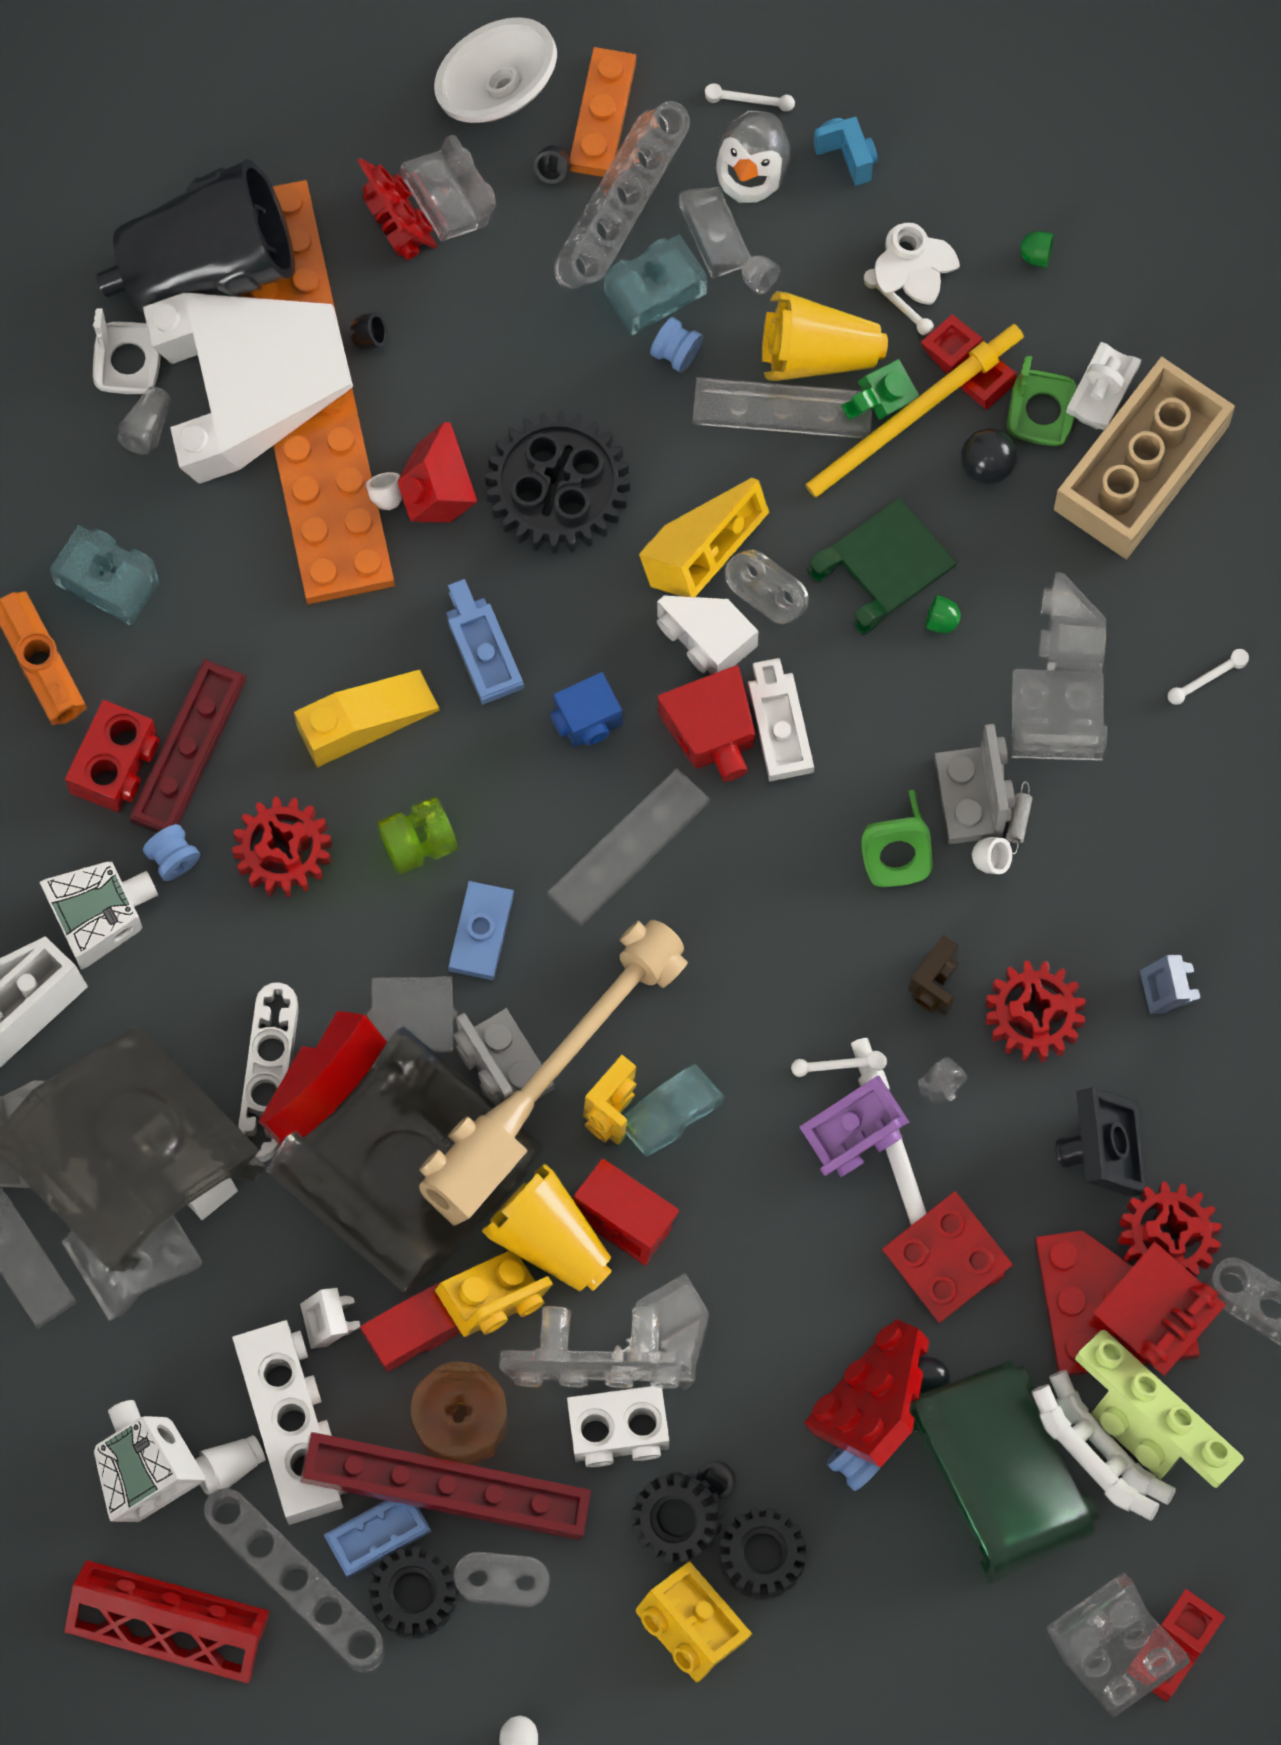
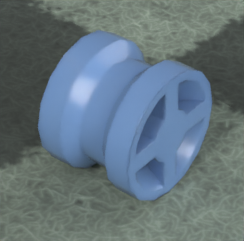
[650,317,704,373]
[142,824,201,881]
[826,1447,880,1491]

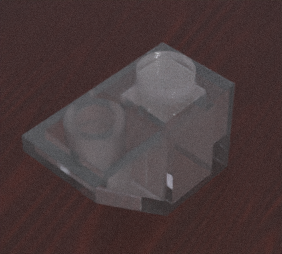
[1039,572,1107,677]
[633,1273,709,1391]

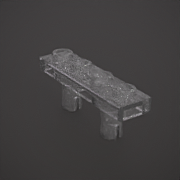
[499,1306,696,1389]

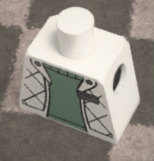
[40,862,158,970]
[94,1400,206,1522]

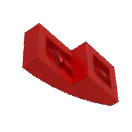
[921,314,1017,410]
[1127,1589,1225,1702]

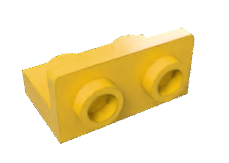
[583,1055,637,1145]
[435,1251,553,1337]
[636,1561,752,1683]

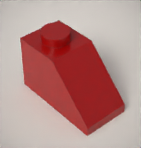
[397,422,477,523]

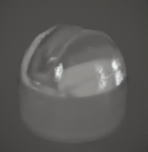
[742,255,780,295]

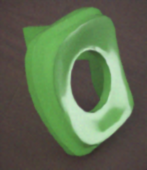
[1007,356,1077,446]
[862,790,933,887]

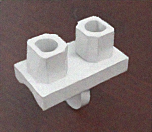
[1066,342,1141,430]

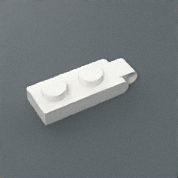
[747,658,814,782]

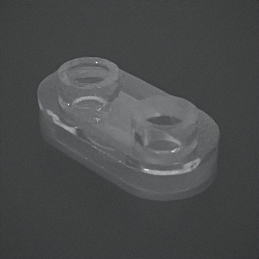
[725,549,809,624]
[454,1552,550,1607]

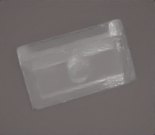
[679,187,753,279]

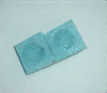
[623,1064,724,1157]

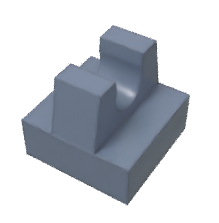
[1140,955,1200,1014]

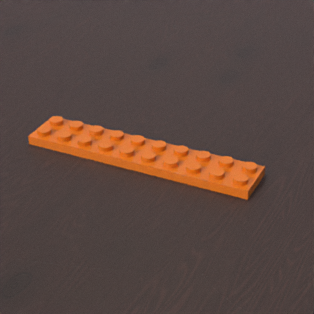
[242,180,395,605]

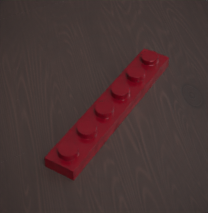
[300,1432,591,1540]

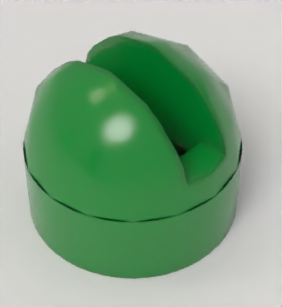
[1021,231,1054,268]
[924,595,961,634]

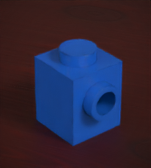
[549,672,623,747]

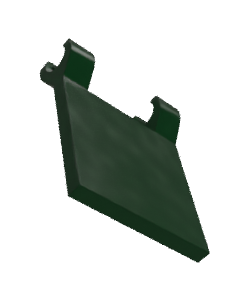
[807,498,957,635]

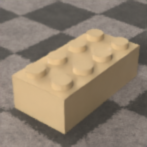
[1053,356,1235,560]

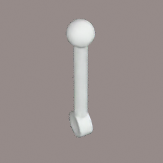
[705,83,795,112]
[864,269,934,336]
[1168,649,1249,705]
[791,1051,887,1077]

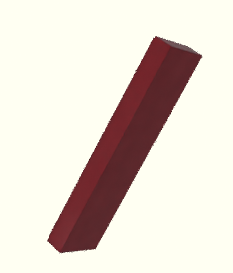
[129,659,247,833]

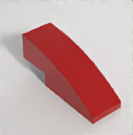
[259,1011,387,1149]
[360,1265,477,1373]

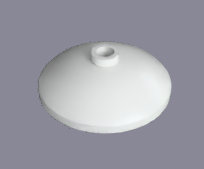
[434,18,557,123]

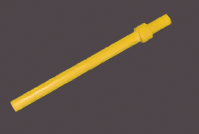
[805,324,1024,498]

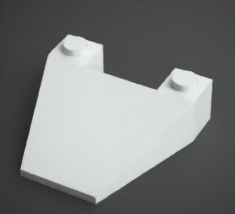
[143,293,353,484]

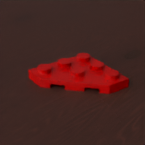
[1035,1230,1200,1377]
[803,1319,929,1468]

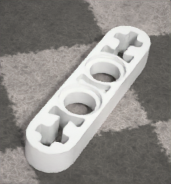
[237,982,299,1162]

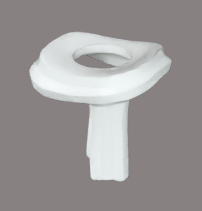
[92,308,161,394]

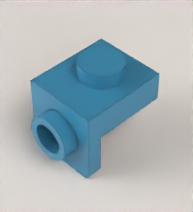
[813,117,878,186]

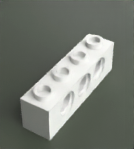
[232,1320,348,1525]

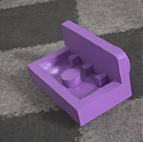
[800,1075,910,1177]

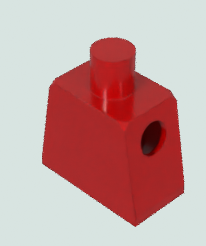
[657,665,755,782]

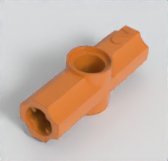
[0,591,87,726]

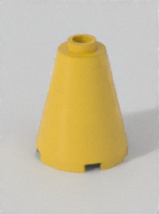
[762,291,888,381]
[481,1163,612,1292]

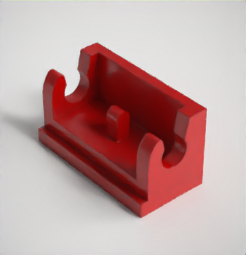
[573,1158,680,1266]

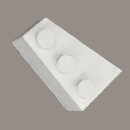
[0,936,88,1067]

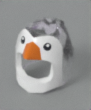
[716,111,791,203]

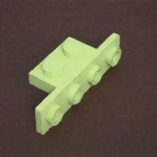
[1075,1330,1244,1488]

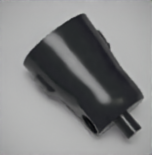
[97,159,295,315]

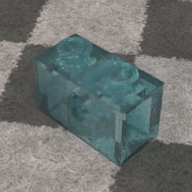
[604,234,707,336]
[50,525,160,626]

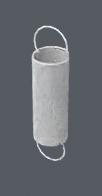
[1006,781,1033,854]

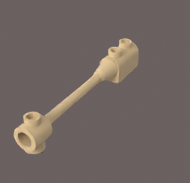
[419,920,688,1226]

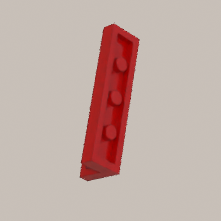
[64,1560,270,1683]

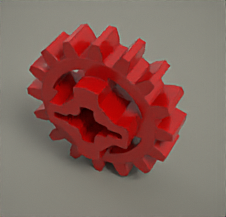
[232,797,332,897]
[985,961,1086,1062]
[1118,1182,1222,1278]

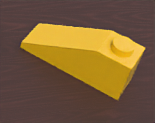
[639,478,769,597]
[294,670,440,768]

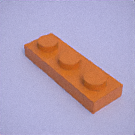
[569,47,636,178]

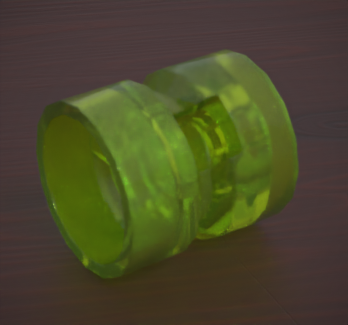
[376,796,459,875]

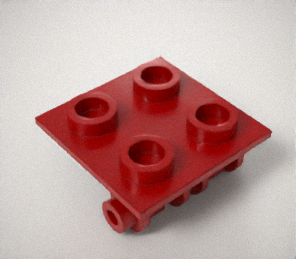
[357,158,438,260]
[882,1191,1013,1323]
[1092,1242,1226,1376]

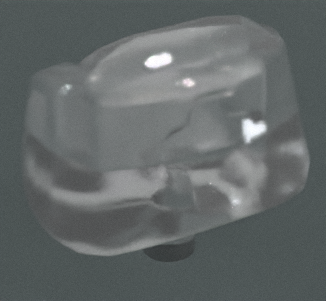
[917,1057,967,1105]

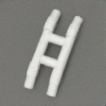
[1031,1370,1176,1521]

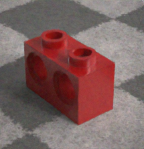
[65,699,160,813]

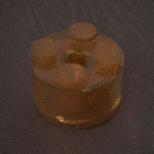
[411,1361,508,1465]

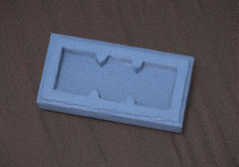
[448,881,514,981]
[324,1500,431,1579]

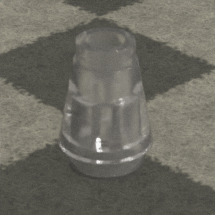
[117,387,172,455]

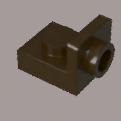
[908,935,959,1015]

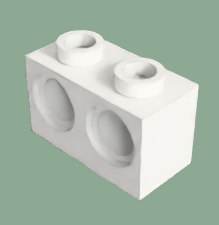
[567,1385,669,1467]

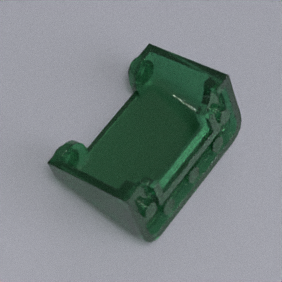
[909,1361,1099,1584]

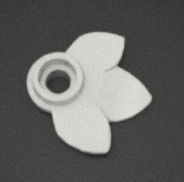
[874,223,960,305]

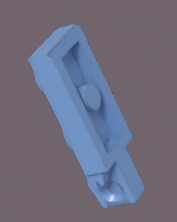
[446,579,524,705]

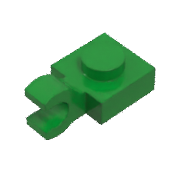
[840,359,919,421]

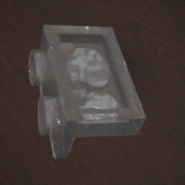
[399,135,496,242]

